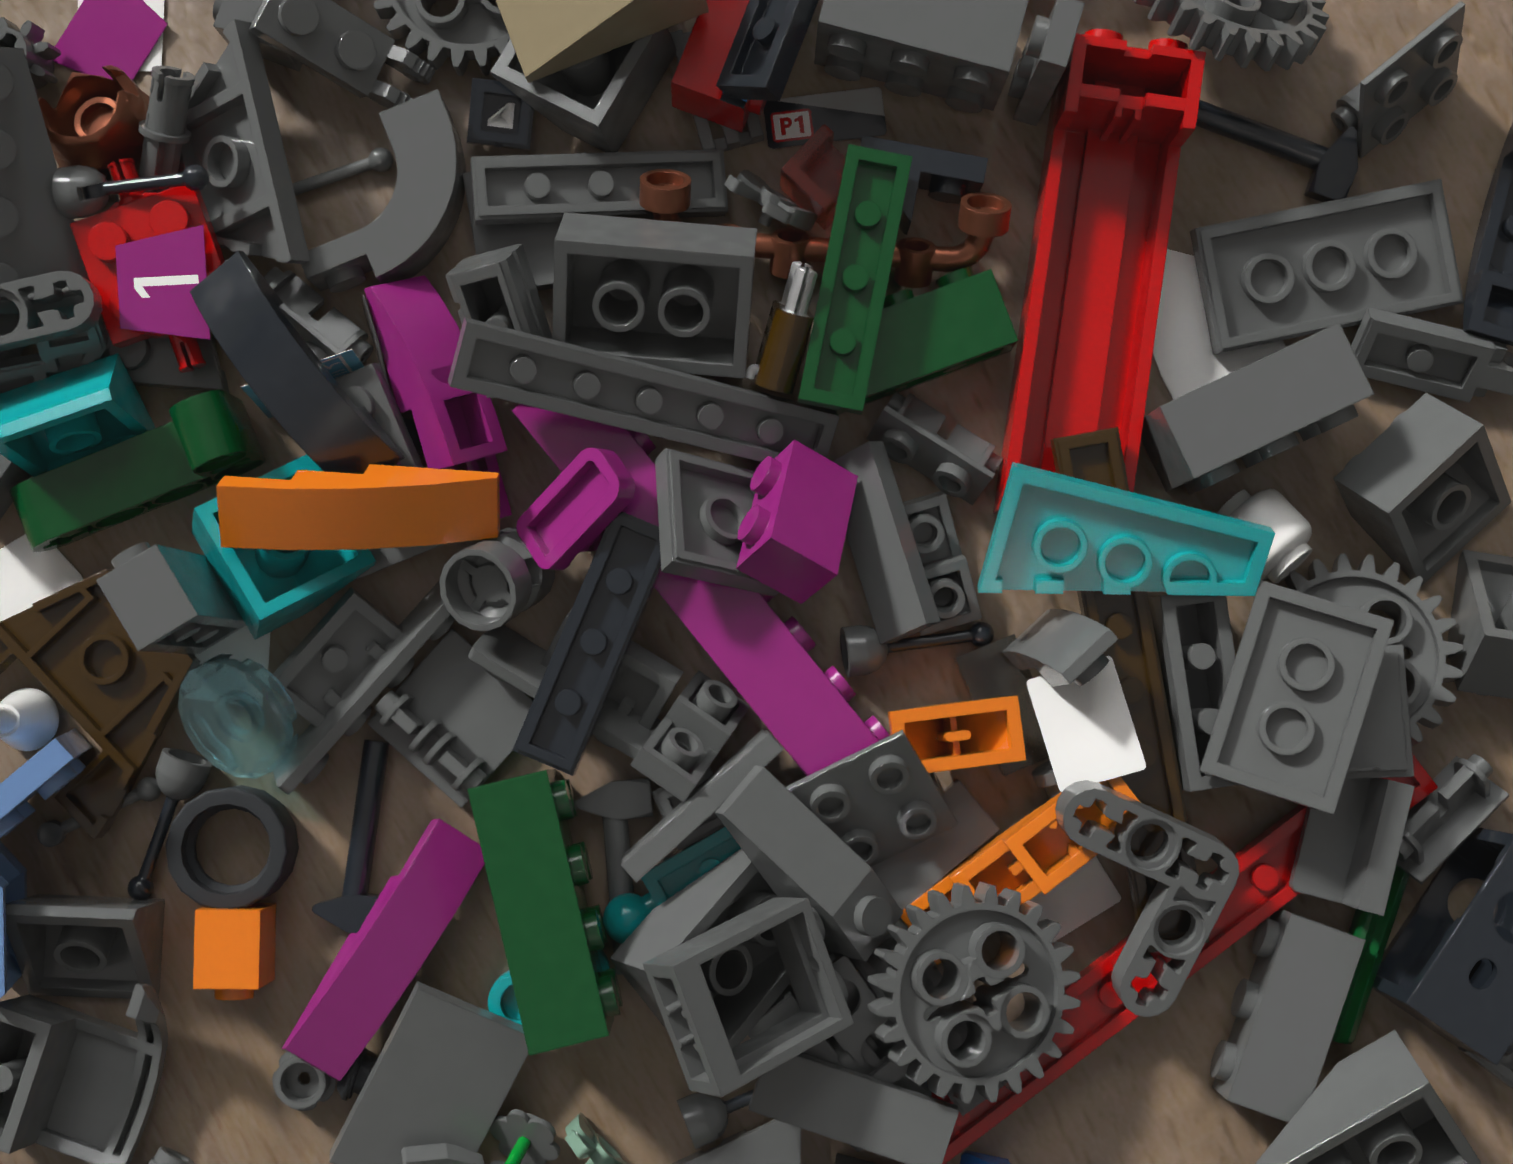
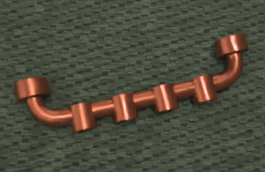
[639,169,1012,288]

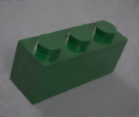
[810,267,1019,415]

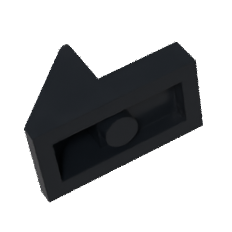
[860,135,988,235]

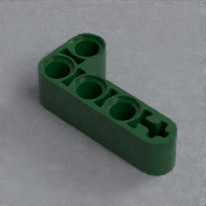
[9,390,266,552]

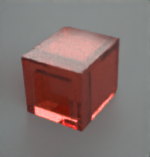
[780,124,846,230]

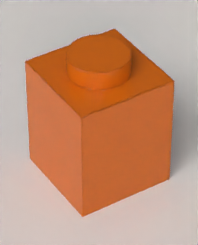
[193,903,276,1000]

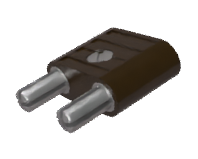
[745,261,818,394]

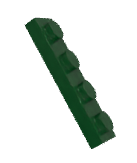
[798,144,913,415]

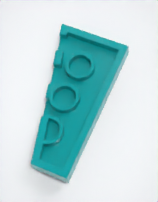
[977,462,1275,596]

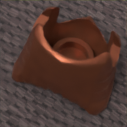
[38,65,150,177]

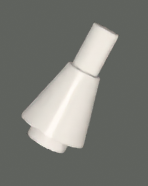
[0,688,59,751]

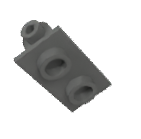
[264,267,373,363]
[866,392,1003,505]
[1396,754,1509,885]

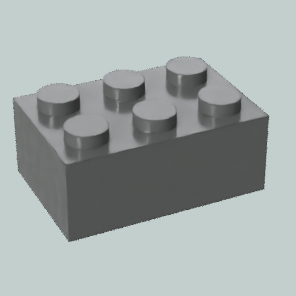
[814,0,1029,113]
[552,212,757,378]
[1141,323,1374,495]

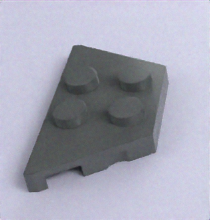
[178,19,310,264]

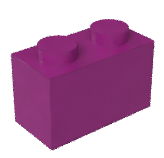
[736,439,858,604]

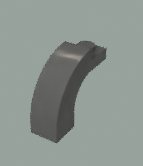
[301,89,466,293]

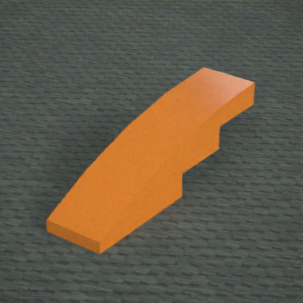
[216,464,500,550]
[901,776,1140,965]

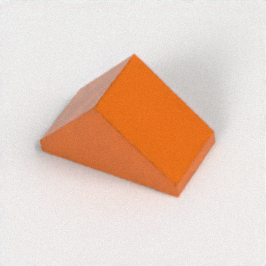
[888,695,1026,773]

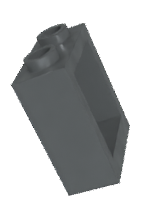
[643,897,854,1098]

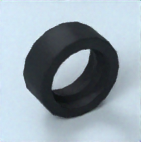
[165,785,299,909]

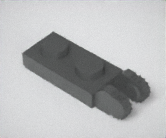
[249,0,436,109]

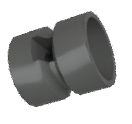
[439,527,555,631]

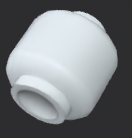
[1217,489,1313,584]

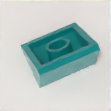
[0,353,156,477]

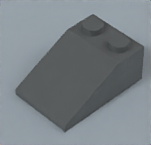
[610,848,790,1049]
[1255,1030,1481,1164]

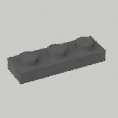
[1008,0,1085,126]

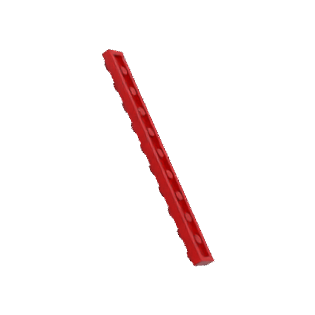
[931,753,1438,1164]

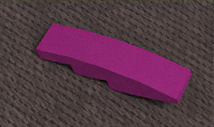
[282,818,485,1081]

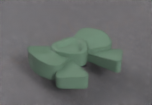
[565,1112,629,1164]

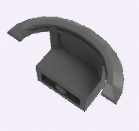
[0,983,168,1164]

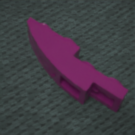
[364,275,512,519]

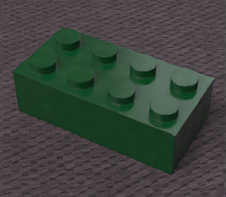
[467,769,623,1056]

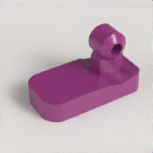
[516,448,635,570]

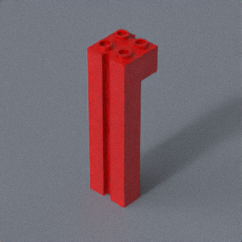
[993,29,1206,514]

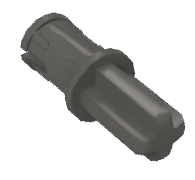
[138,66,195,193]

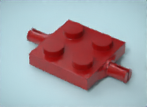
[70,158,225,373]

